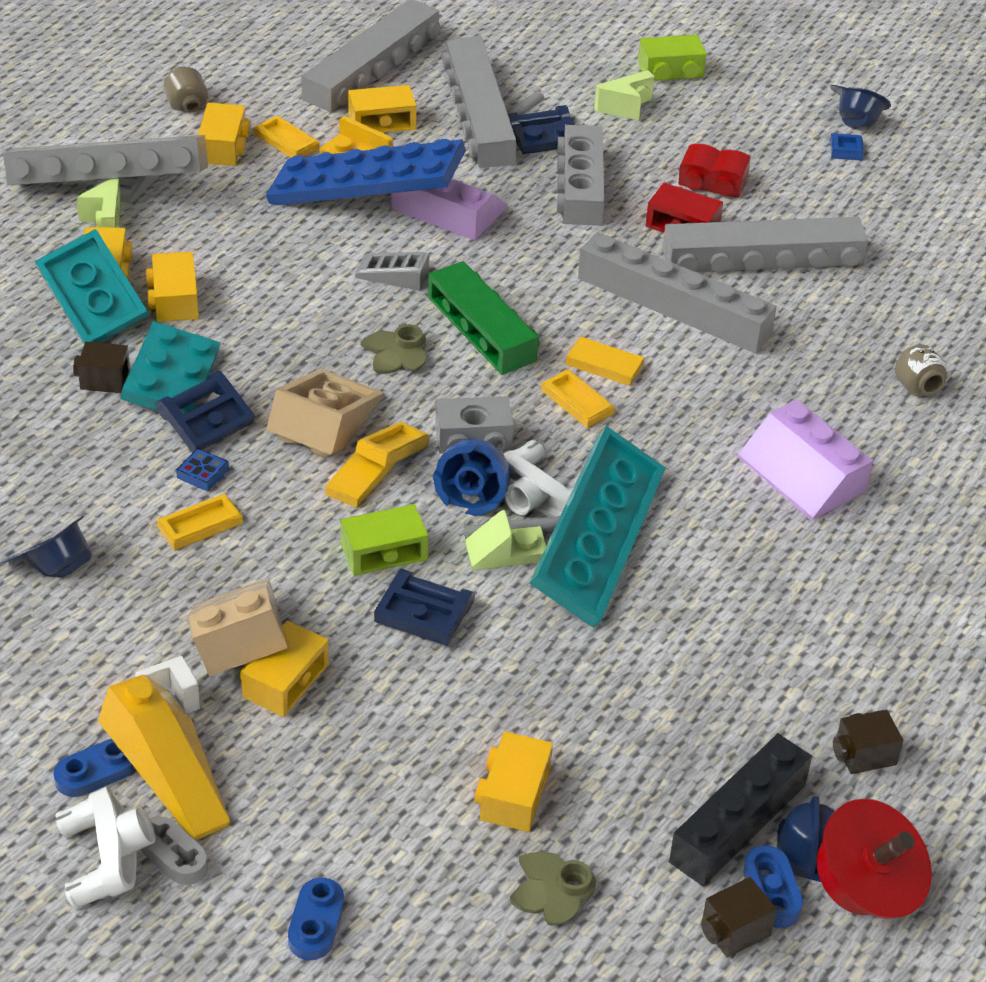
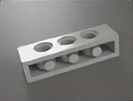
[557,124,604,226]

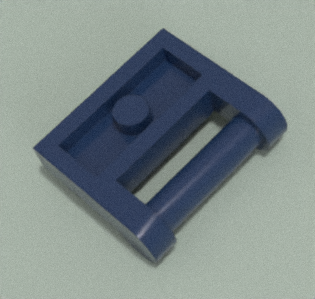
[508,105,575,155]
[156,370,255,453]
[374,568,475,646]

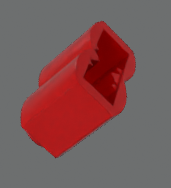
[678,144,751,197]

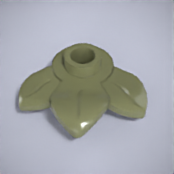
[360,324,427,374]
[510,852,596,925]

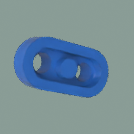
[53,739,135,797]
[743,845,803,928]
[288,877,344,960]

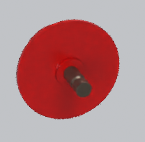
[817,799,932,919]

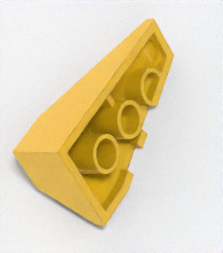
[98,674,230,840]

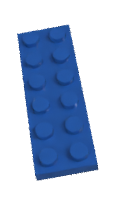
[266,139,466,205]

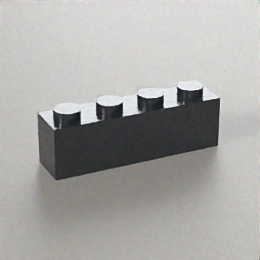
[669,733,812,887]

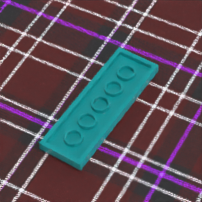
[529,426,666,627]

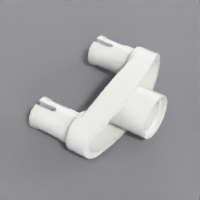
[504,440,574,517]
[56,786,155,910]

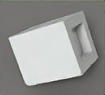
[135,656,200,713]

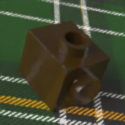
[73,341,130,393]
[833,709,904,774]
[701,877,777,958]

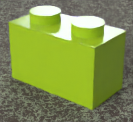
[638,34,707,81]
[340,504,428,576]

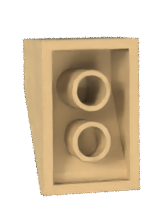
[266,368,384,456]
[188,577,288,677]

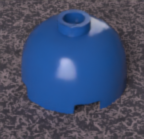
[433,438,511,516]

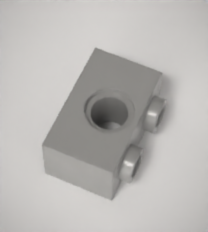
[435,396,514,454]

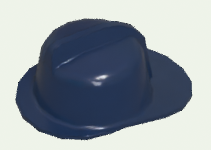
[830,84,891,127]
[1,515,92,577]
[777,796,835,882]

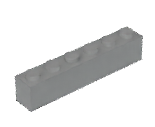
[301,0,440,113]
[442,36,516,168]
[3,135,208,185]
[662,217,869,272]
[578,232,777,354]

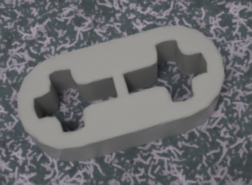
[140,816,208,885]

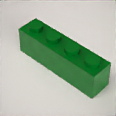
[428,261,540,375]

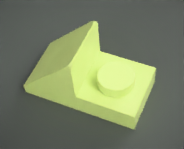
[594,70,655,120]
[77,178,121,228]
[465,510,546,570]

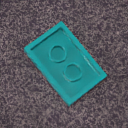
[34,229,149,344]
[120,321,221,414]

